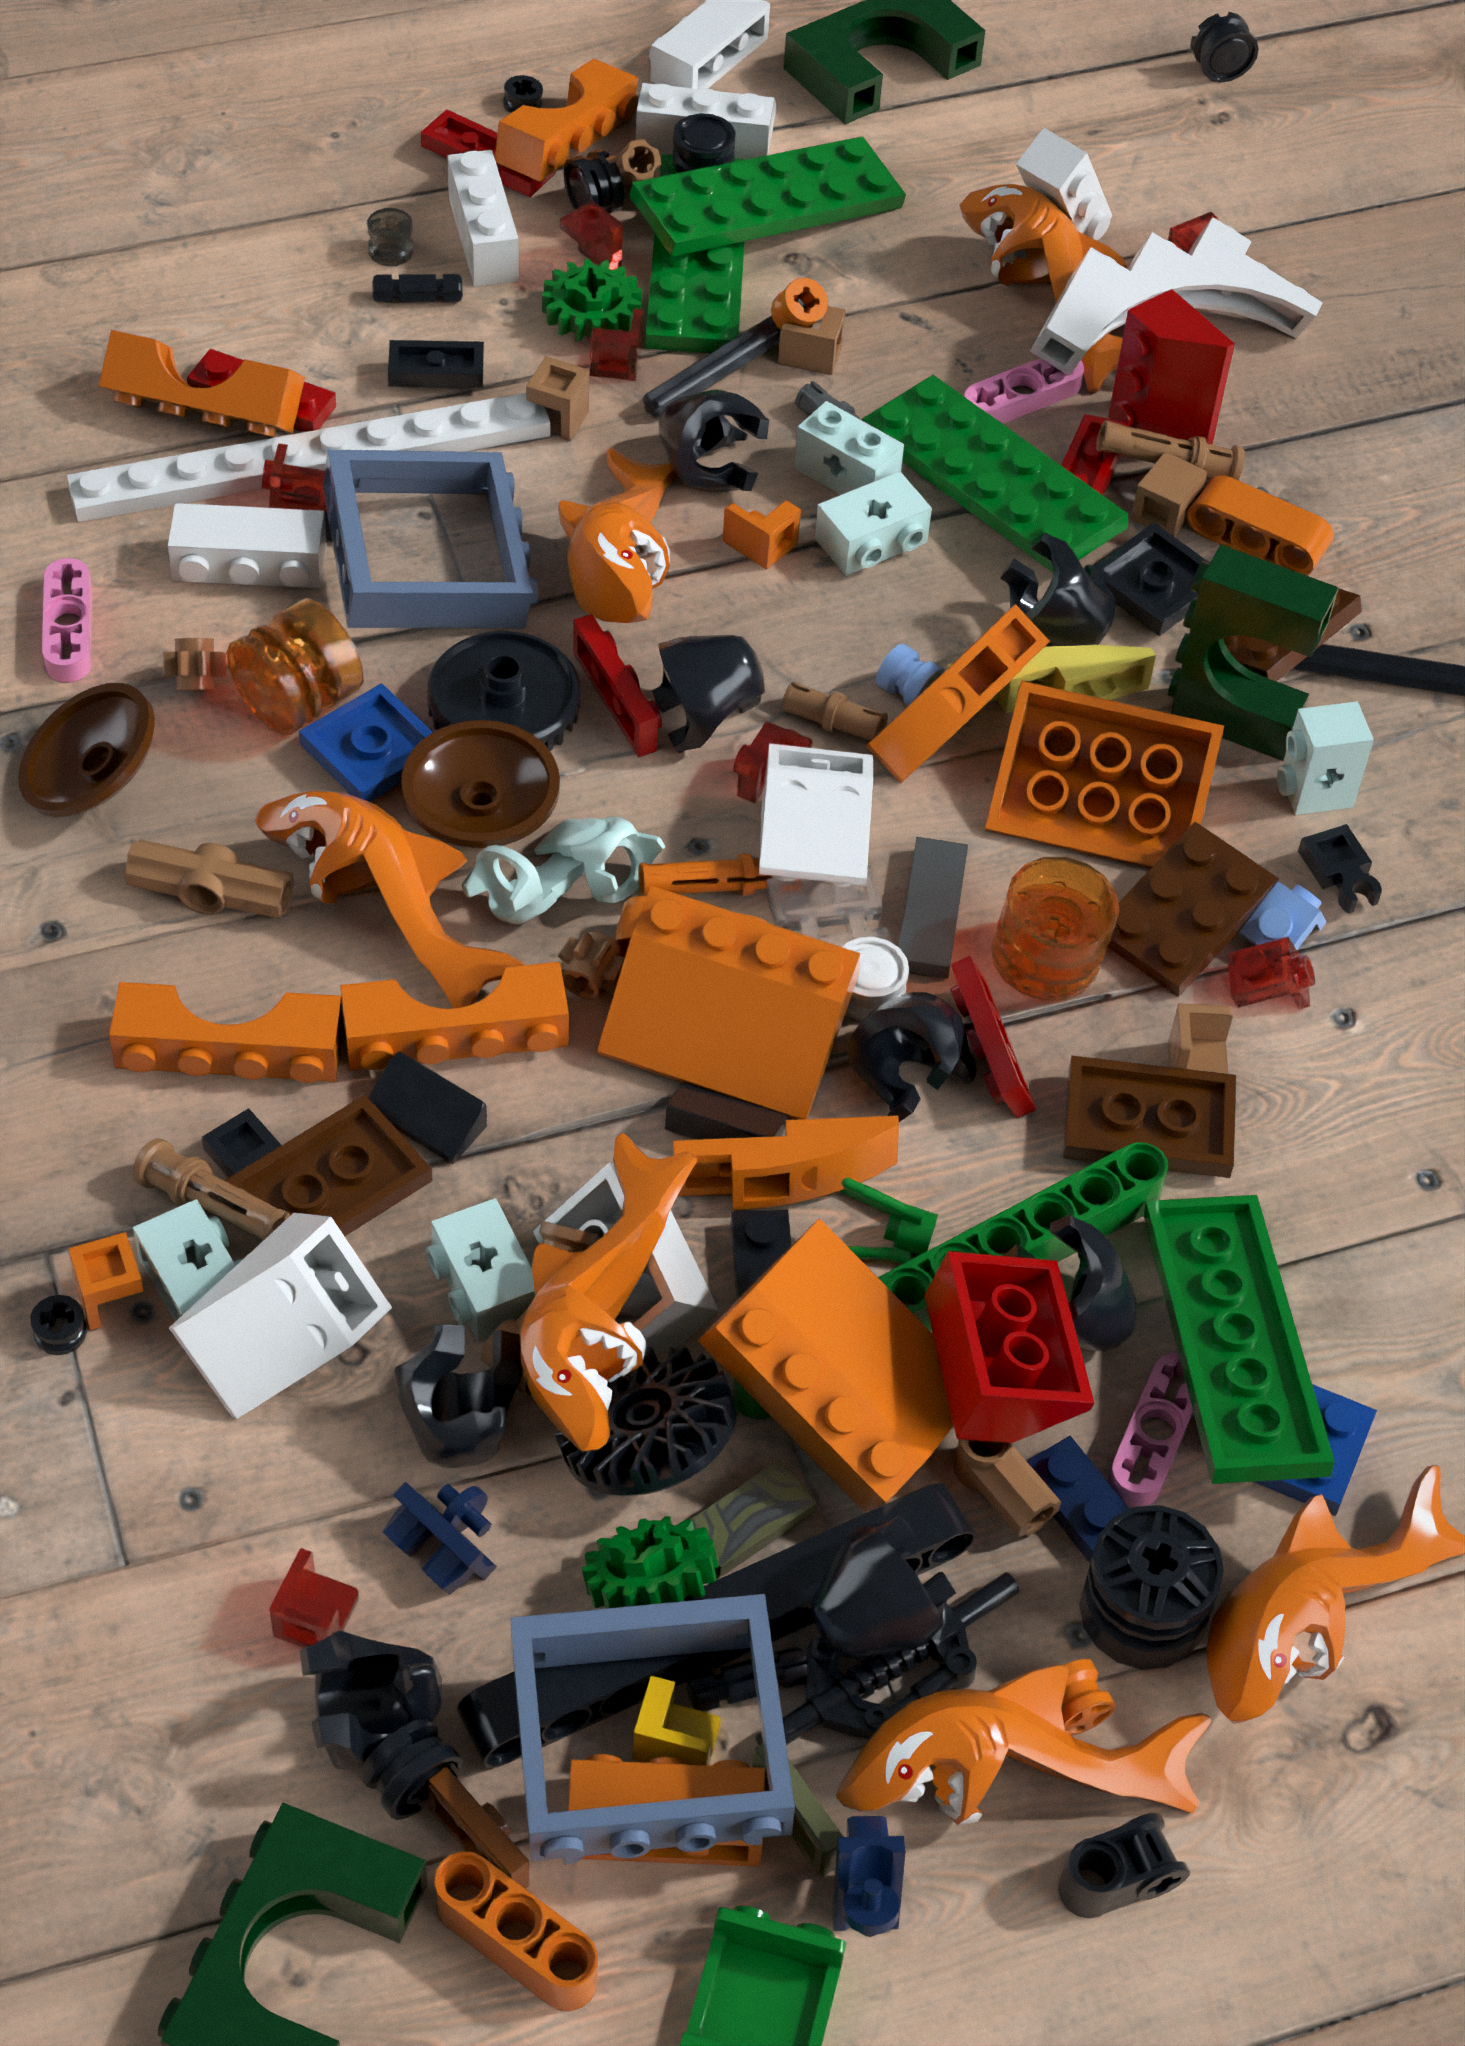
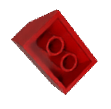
[1108,289,1235,445]
[924,1251,1095,1443]

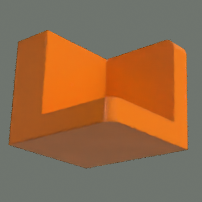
[722,500,801,570]
[68,1232,143,1331]

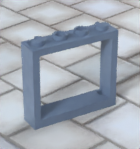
[322,449,538,628]
[510,1594,795,1865]

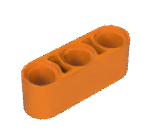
[1187,475,1334,576]
[434,1851,598,2011]

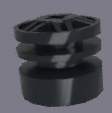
[1079,1505,1224,1670]

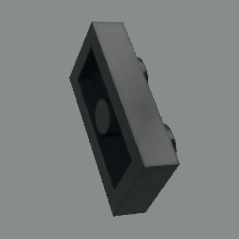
[388,340,484,388]
[730,1210,791,1300]

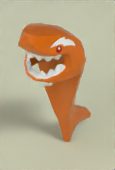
[959,184,1127,393]
[558,448,676,623]
[255,791,525,1008]
[520,1133,697,1452]
[1207,1465,1465,1724]
[836,1665,1212,1825]

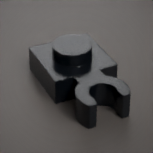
[1298,824,1382,914]

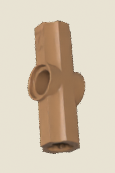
[124,839,294,919]

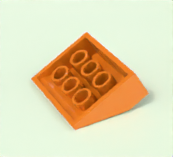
[985,681,1224,868]
[597,885,861,1120]
[697,1218,954,1513]

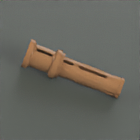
[1097,420,1245,481]
[133,1138,290,1241]

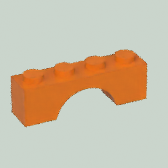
[495,58,638,181]
[98,330,305,438]
[340,961,569,1071]
[109,982,344,1083]

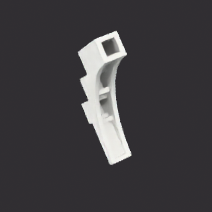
[1030,217,1323,376]

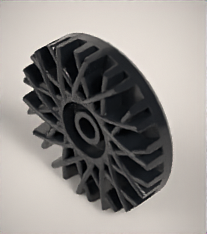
[427,631,580,751]
[555,1346,737,1496]

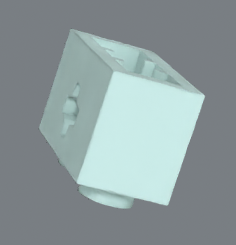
[794,401,904,495]
[815,472,932,576]
[1277,701,1374,815]
[426,1198,535,1343]
[133,1199,242,1322]

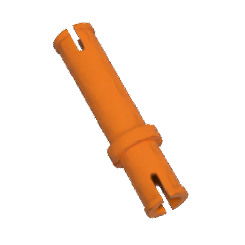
[638,853,801,896]

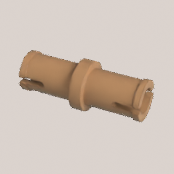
[782,681,888,741]

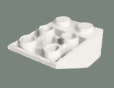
[759,743,873,887]
[169,1213,392,1419]

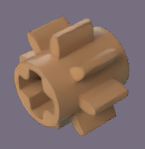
[163,638,226,691]
[558,932,625,999]

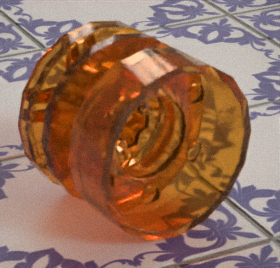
[226,598,364,736]
[990,856,1120,1001]

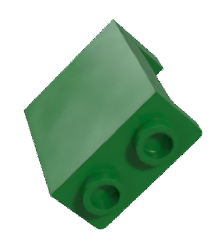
[680,1906,847,2046]

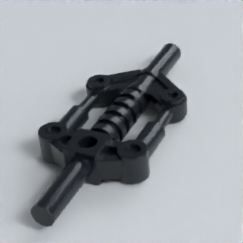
[755,1572,1019,1746]

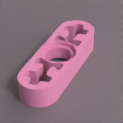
[964,358,1084,424]
[42,558,92,682]
[1108,1352,1193,1507]

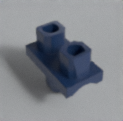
[382,1482,497,1595]
[832,1816,906,1937]

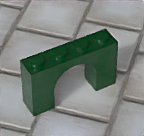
[783,0,986,124]
[1167,544,1339,761]
[158,1802,427,2046]

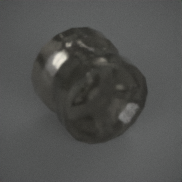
[367,208,413,266]

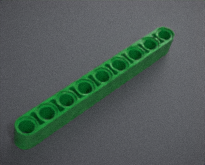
[733,1142,1168,1419]

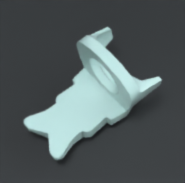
[534,817,666,903]
[461,845,585,925]

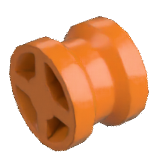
[771,278,828,329]
[1061,1659,1116,1736]

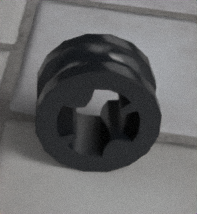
[503,75,543,113]
[30,1295,87,1355]

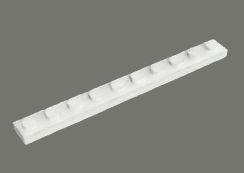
[67,392,550,523]

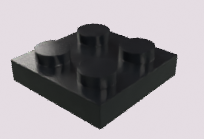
[1092,522,1210,637]

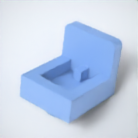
[1239,881,1326,966]

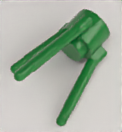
[839,1177,938,1264]

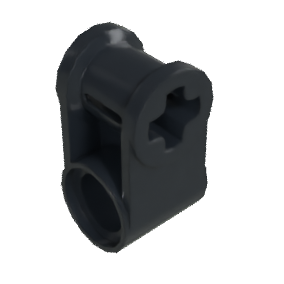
[1058,1813,1190,1919]

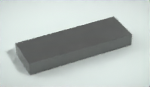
[899,837,968,979]

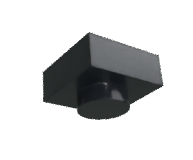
[202,1108,282,1178]

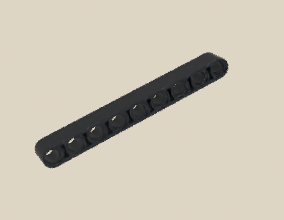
[457,1483,976,1768]

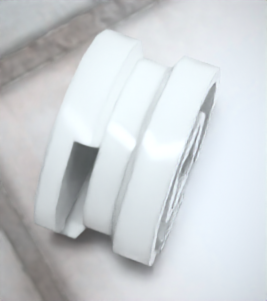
[843,937,909,1021]

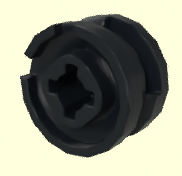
[1190,12,1259,83]
[672,113,736,173]
[563,149,625,221]
[360,1718,463,1820]

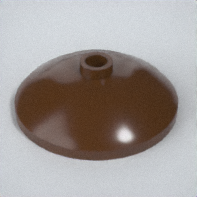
[18,683,155,817]
[401,720,560,848]

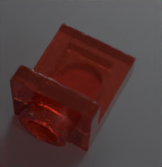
[560,200,623,270]
[262,443,327,512]
[733,721,813,803]
[1228,937,1315,1009]

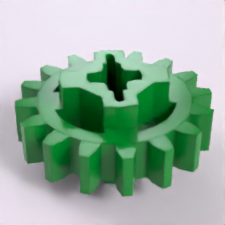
[542,259,642,343]
[582,1516,719,1609]

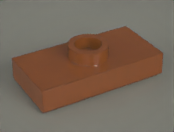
[428,1767,529,1889]

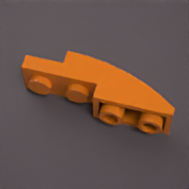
[866,604,1050,784]
[673,1116,899,1211]

